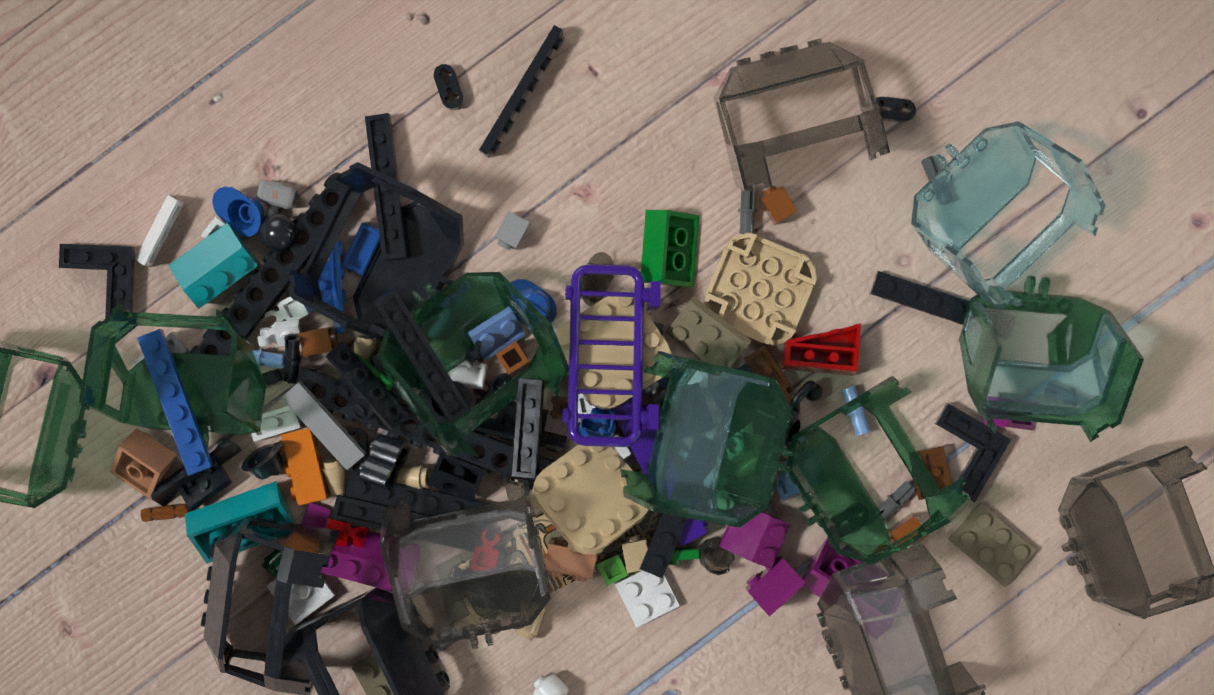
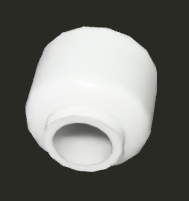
[533,674,569,695]

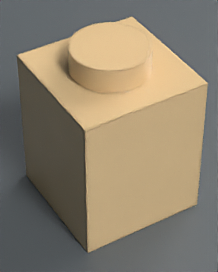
[621,534,647,573]

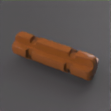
[141,504,190,522]

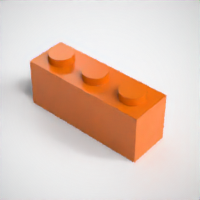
[279,428,330,506]

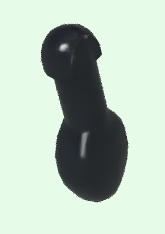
[475,373,512,410]

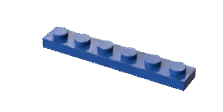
[137,329,214,476]

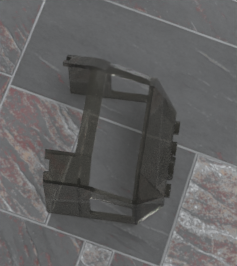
[714,38,890,191]
[1058,445,1214,619]

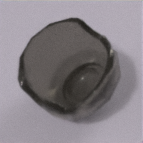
[699,536,735,576]

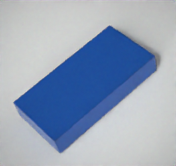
[341,222,380,276]

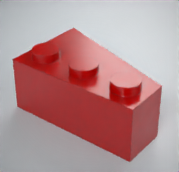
[781,323,861,376]

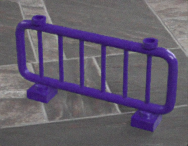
[562,264,661,447]

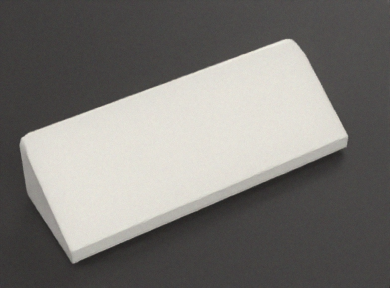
[136,195,184,267]

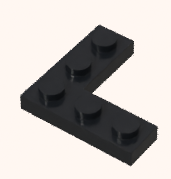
[59,244,135,320]
[935,403,1011,503]

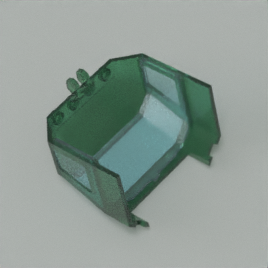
[958,275,1144,442]
[620,351,793,528]

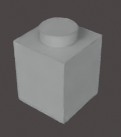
[494,211,530,251]

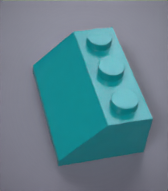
[169,222,258,309]

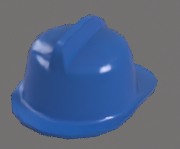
[212,186,266,237]
[502,279,556,329]

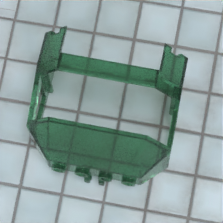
[378,272,569,456]
[79,304,267,448]
[0,341,93,508]
[786,376,971,565]

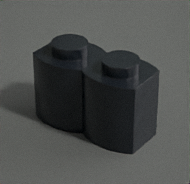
[359,433,410,491]

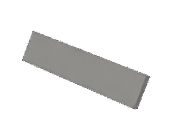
[281,381,366,470]

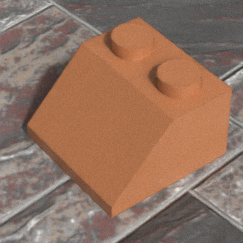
[110,428,177,499]
[544,538,597,582]

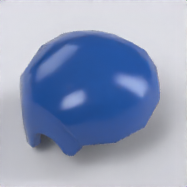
[579,407,617,437]

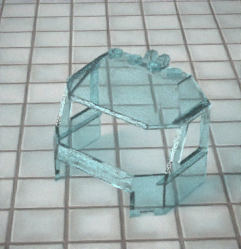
[911,121,1106,309]

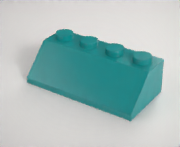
[185,481,295,564]

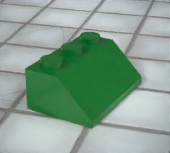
[641,210,700,287]

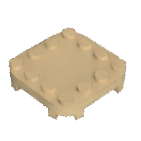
[703,233,817,345]
[554,296,673,410]
[532,445,652,556]

